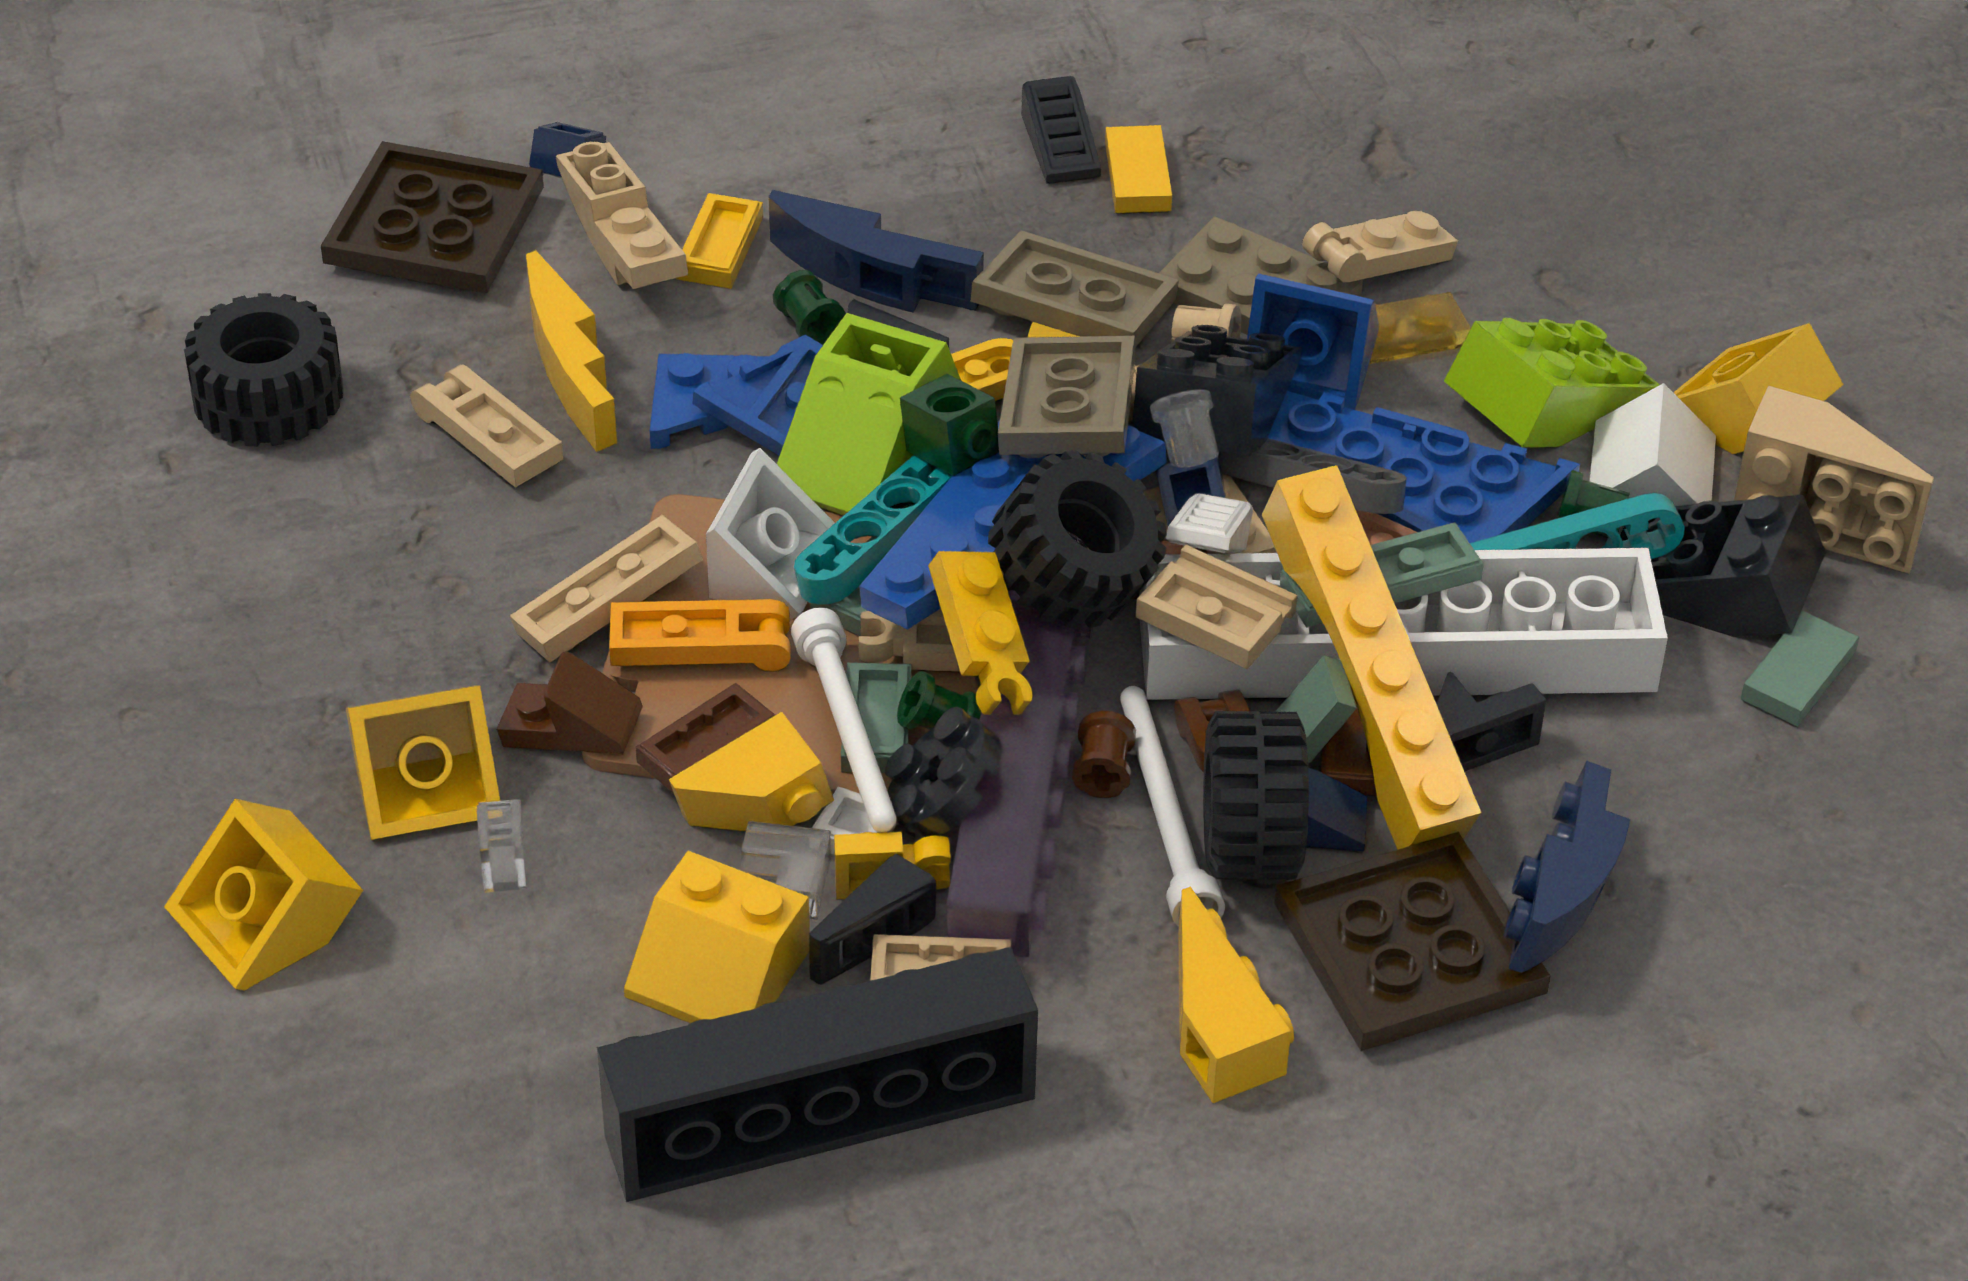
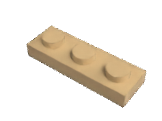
[510,515,703,662]

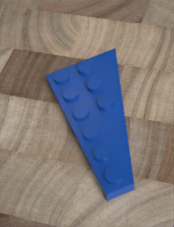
[1268,390,1580,543]

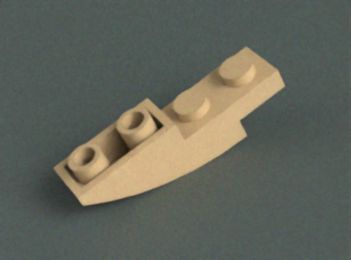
[556,142,688,289]

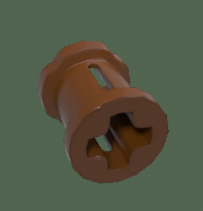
[1072,710,1136,798]

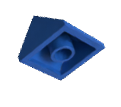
[1247,273,1379,410]

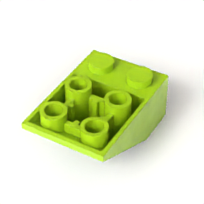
[777,313,961,515]
[1444,318,1660,447]

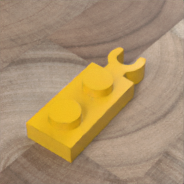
[928,551,1033,715]

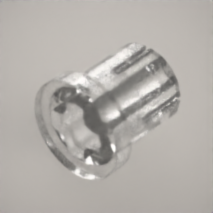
[1150,389,1219,468]

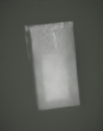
[477,799,527,893]
[741,821,832,921]

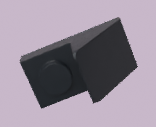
[1437,672,1546,772]

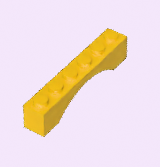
[1262,465,1481,850]

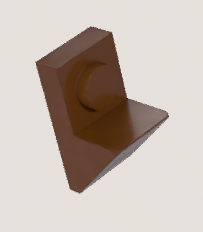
[496,652,643,753]

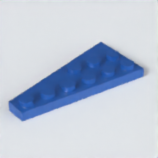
[859,420,1167,630]

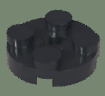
[885,707,1002,837]

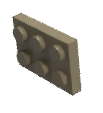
[1159,216,1363,335]
[971,230,1179,348]
[998,336,1136,458]

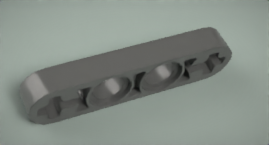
[1195,438,1407,514]

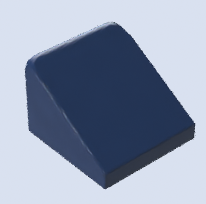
[529,122,606,177]
[1156,453,1226,526]
[1307,768,1367,851]

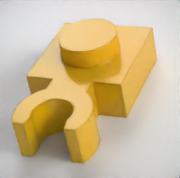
[834,832,951,900]

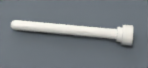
[791,608,896,832]
[1120,686,1225,926]

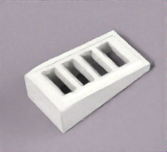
[1166,494,1253,553]

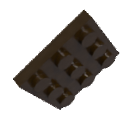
[321,141,544,293]
[1274,832,1550,1051]

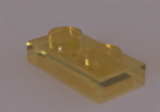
[1369,292,1471,364]

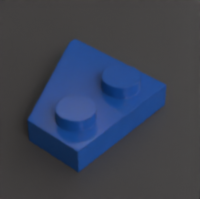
[692,335,823,456]
[650,353,759,449]

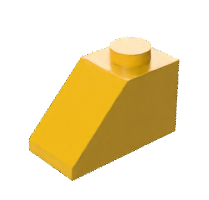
[669,712,834,835]

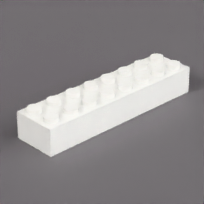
[1139,548,1668,700]

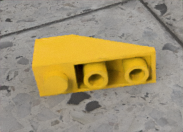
[1178,886,1294,1103]

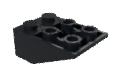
[1132,325,1303,456]
[1620,495,1826,637]

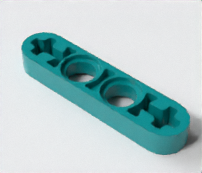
[794,455,952,605]
[1470,493,1684,559]

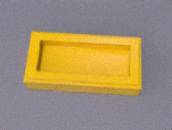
[1105,125,1172,213]
[676,193,763,289]

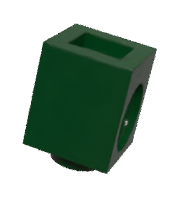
[900,374,999,476]

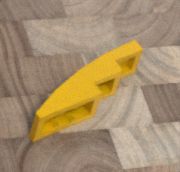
[526,250,617,452]

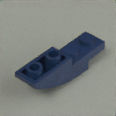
[769,190,984,313]
[1504,761,1630,973]

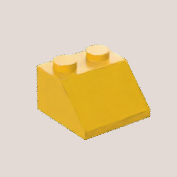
[1673,323,1844,454]
[346,685,503,840]
[164,799,364,991]
[624,850,810,1023]

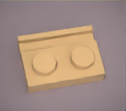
[1136,545,1297,670]

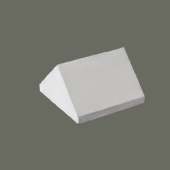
[1589,383,1716,506]
[706,448,835,619]

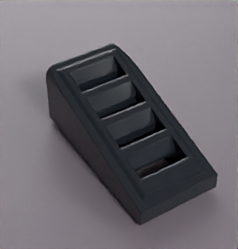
[1021,76,1101,184]
[809,854,936,985]

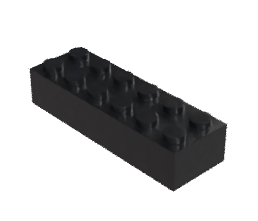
[597,947,1038,1202]

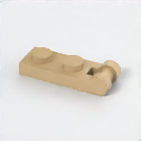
[1302,211,1458,282]
[410,365,563,488]

